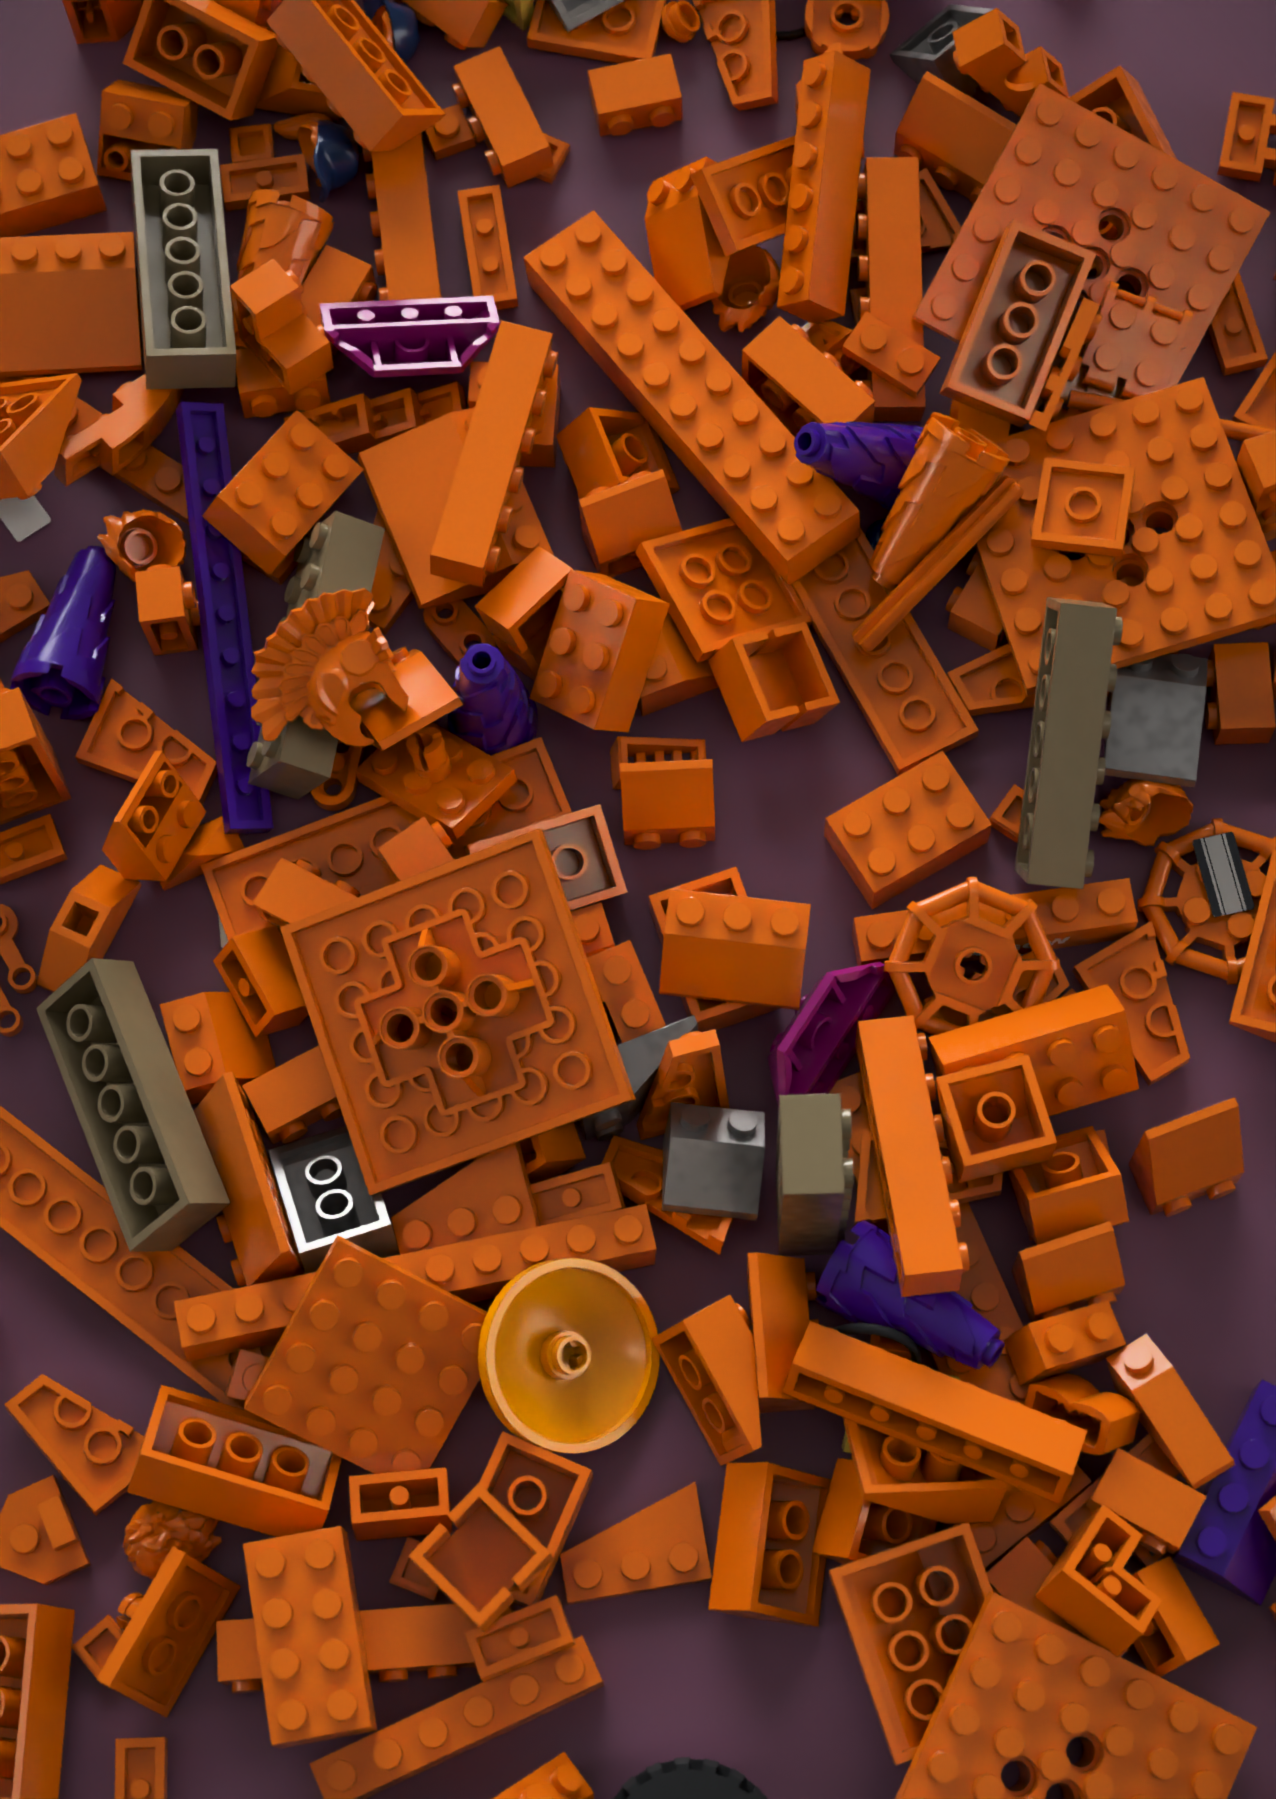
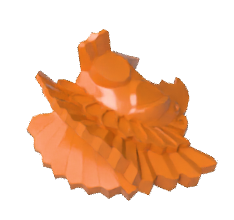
[251,588,409,747]

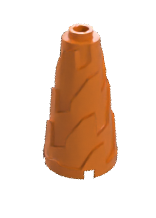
[232,189,334,350]
[869,412,1011,590]

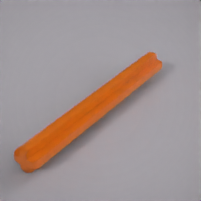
[852,475,1024,652]

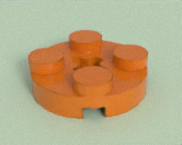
[804,0,889,60]

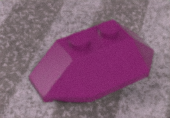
[319,296,500,378]
[767,962,896,1110]

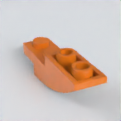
[55,374,184,487]

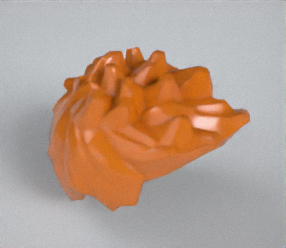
[711,245,781,333]
[97,508,187,583]
[1099,779,1194,846]
[123,1500,222,1580]

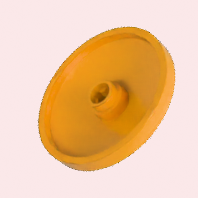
[478,1258,660,1453]

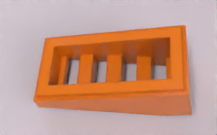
[610,736,707,790]

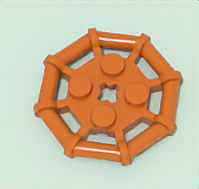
[1137,818,1276,985]
[884,877,1060,1035]

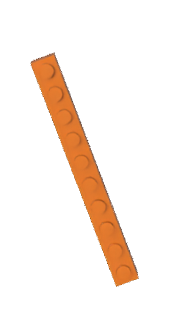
[174,1204,657,1362]

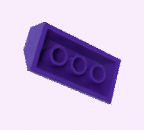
[1172,1379,1276,1606]

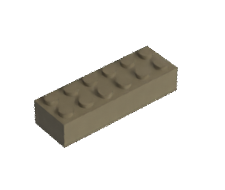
[131,149,236,389]
[246,511,385,800]
[1014,597,1123,889]
[36,958,230,1252]
[776,1093,853,1256]

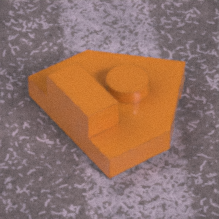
[0,1475,91,1586]

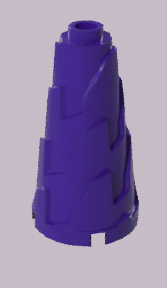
[794,421,923,511]
[10,546,116,720]
[448,643,538,756]
[816,1220,1005,1370]

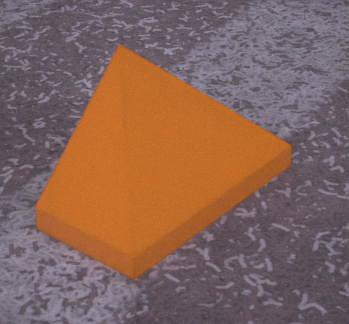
[160,816,244,891]

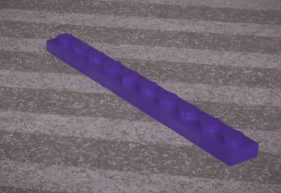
[176,402,273,834]

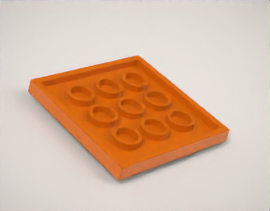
[244,1235,487,1474]

